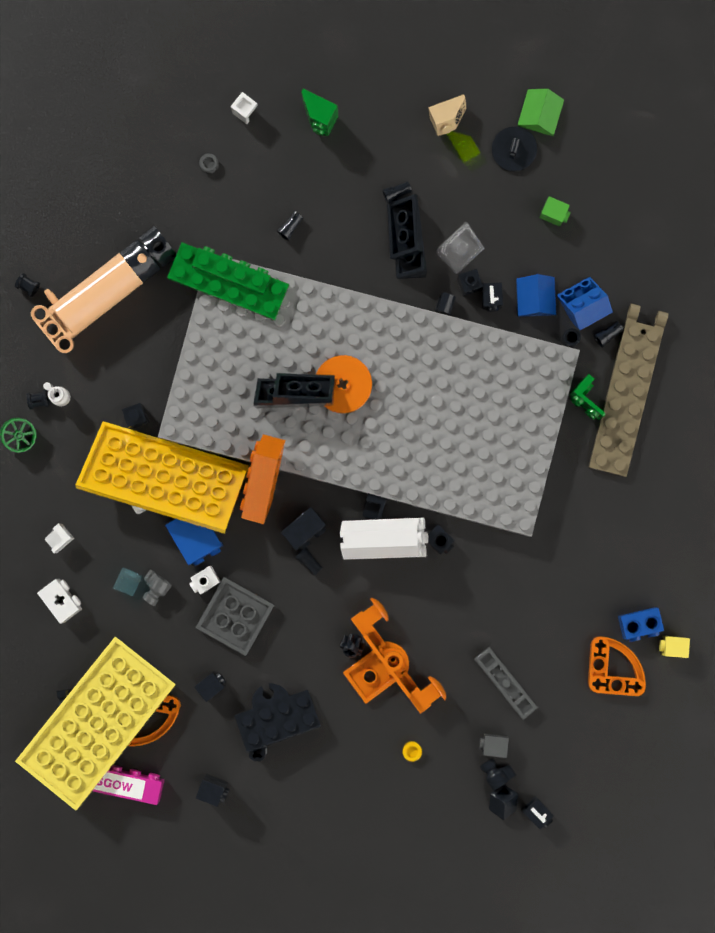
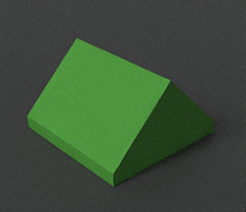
[517,89,564,136]

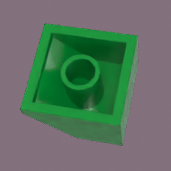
[302,88,338,136]

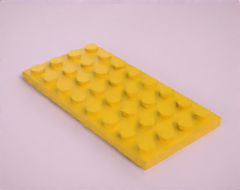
[75,421,249,534]

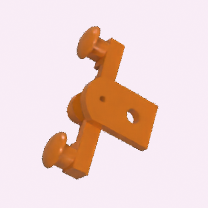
[343,598,446,714]

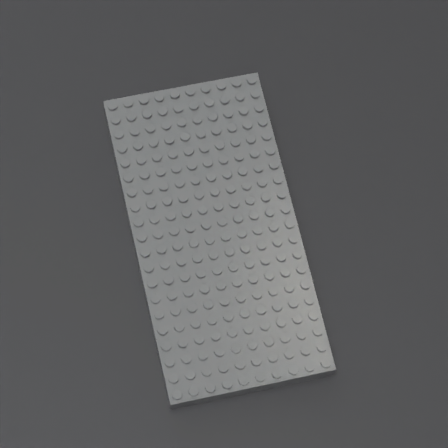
[158,259,580,537]

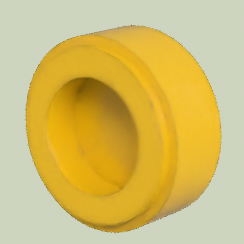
[403,741,422,762]

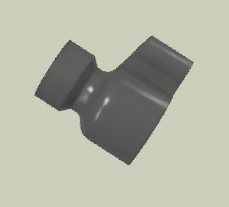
[142,569,172,606]

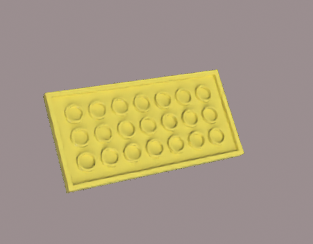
[15,637,176,810]

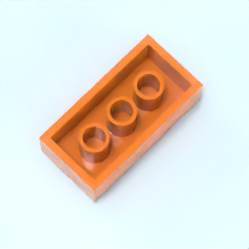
[240,434,286,524]

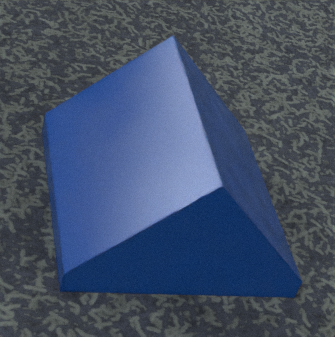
[516,274,556,317]

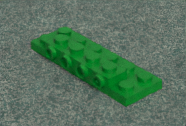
[167,242,290,321]

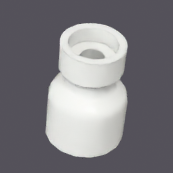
[43,382,71,407]

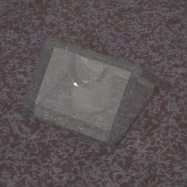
[437,222,484,274]

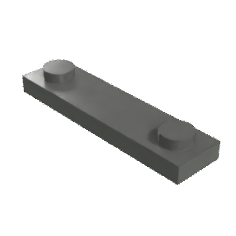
[474,647,538,720]

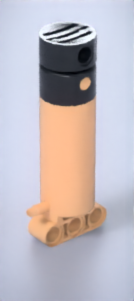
[31,226,177,353]

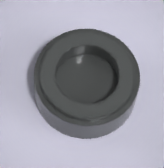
[199,153,219,174]

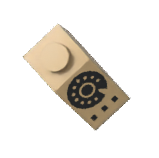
[428,95,466,136]

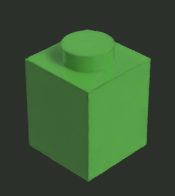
[539,196,571,227]

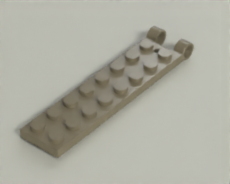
[588,304,668,477]

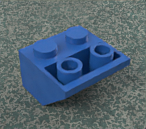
[557,277,613,331]

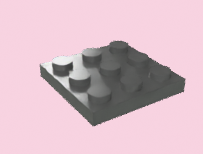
[196,577,274,656]

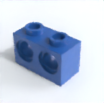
[618,607,664,642]

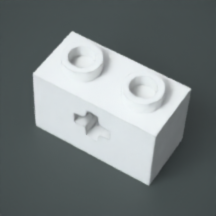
[37,579,82,624]

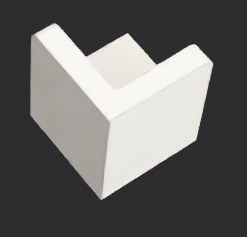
[231,92,258,124]
[45,523,74,553]

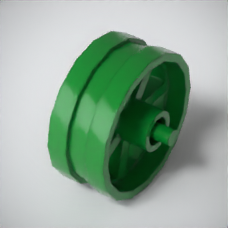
[0,418,36,453]

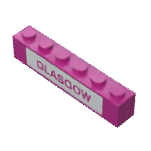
[93,765,165,805]

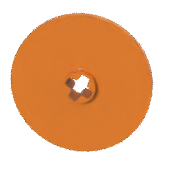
[316,355,372,413]

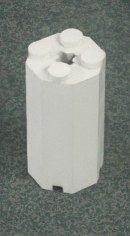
[340,518,428,560]

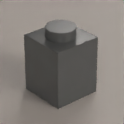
[479,734,509,758]

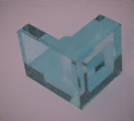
[113,568,143,596]

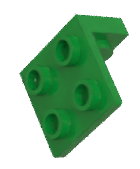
[569,374,606,420]

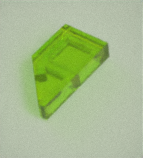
[447,131,480,163]

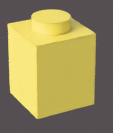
[659,636,690,658]

